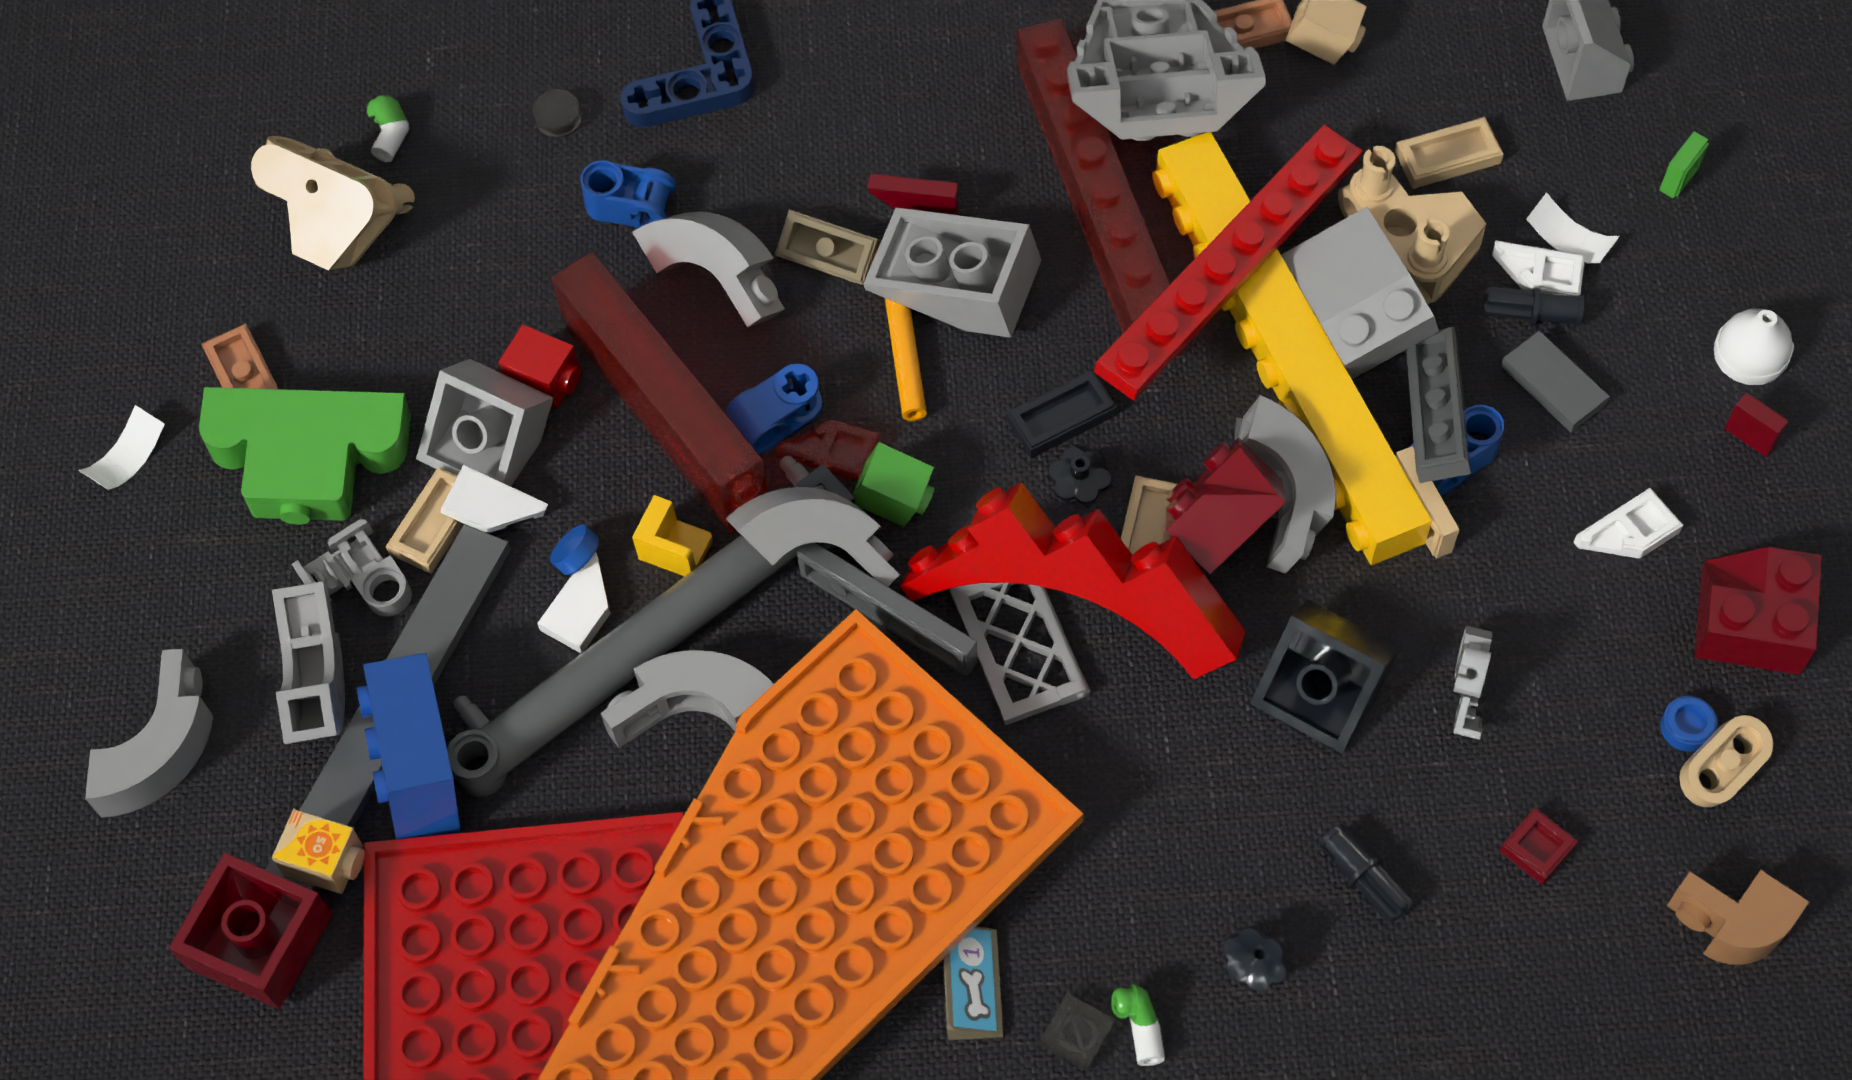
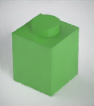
[852,442,934,527]

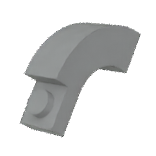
[632,212,785,327]
[1238,395,1335,574]
[726,487,900,587]
[272,581,345,744]
[85,649,213,818]
[601,650,774,748]

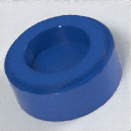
[550,524,599,575]
[1660,696,1718,752]

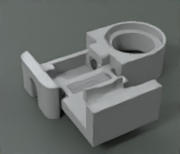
[291,519,412,617]
[1453,625,1492,740]

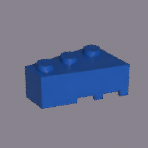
[356,653,461,839]

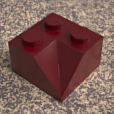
[1166,437,1286,574]
[1694,547,1822,675]
[168,853,333,1010]

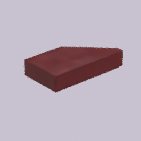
[868,174,959,215]

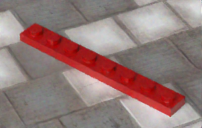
[1094,125,1363,401]

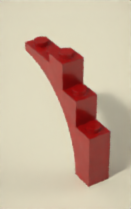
[900,482,1246,680]

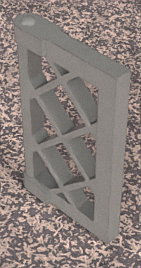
[950,583,1091,726]

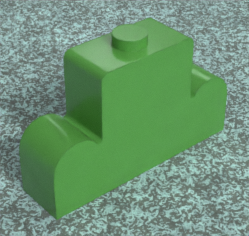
[199,387,411,525]

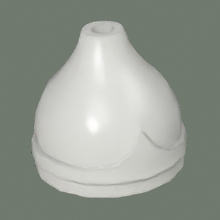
[1713,309,1794,385]

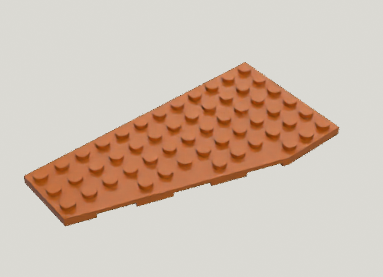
[538,609,1084,1080]

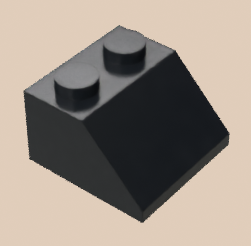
[1250,600,1401,754]

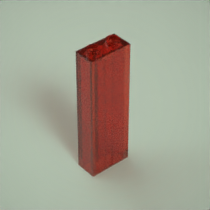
[551,252,768,533]

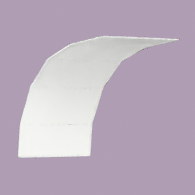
[1526,193,1619,263]
[79,405,165,490]

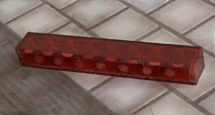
[1016,18,1184,356]

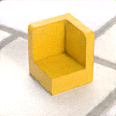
[632,495,713,577]

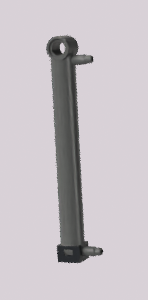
[447,456,856,798]

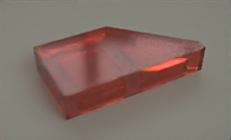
[775,420,880,481]

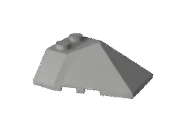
[1067,0,1266,141]

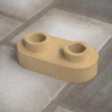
[1680,715,1773,807]

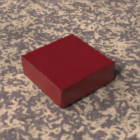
[1724,393,1789,457]
[1499,807,1578,885]

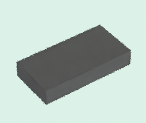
[1501,331,1610,433]

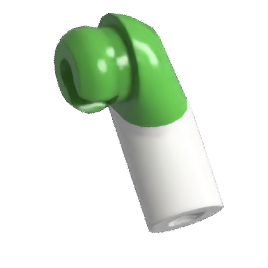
[367,95,409,162]
[1111,984,1165,1066]

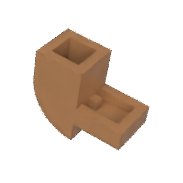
[1667,870,1809,965]

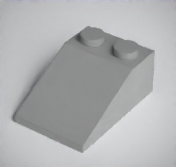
[1281,207,1439,379]
[863,208,1041,338]

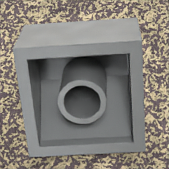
[1542,0,1634,101]
[416,359,554,487]

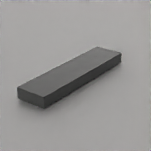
[1406,327,1471,483]
[797,542,978,676]

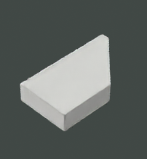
[1492,241,1585,296]
[441,465,548,534]
[1573,488,1683,559]
[537,552,610,654]

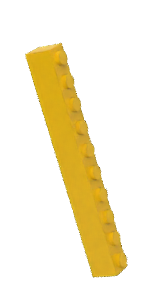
[1152,132,1432,566]

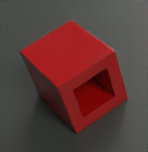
[498,324,581,409]

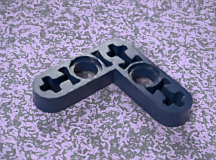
[620,0,754,127]

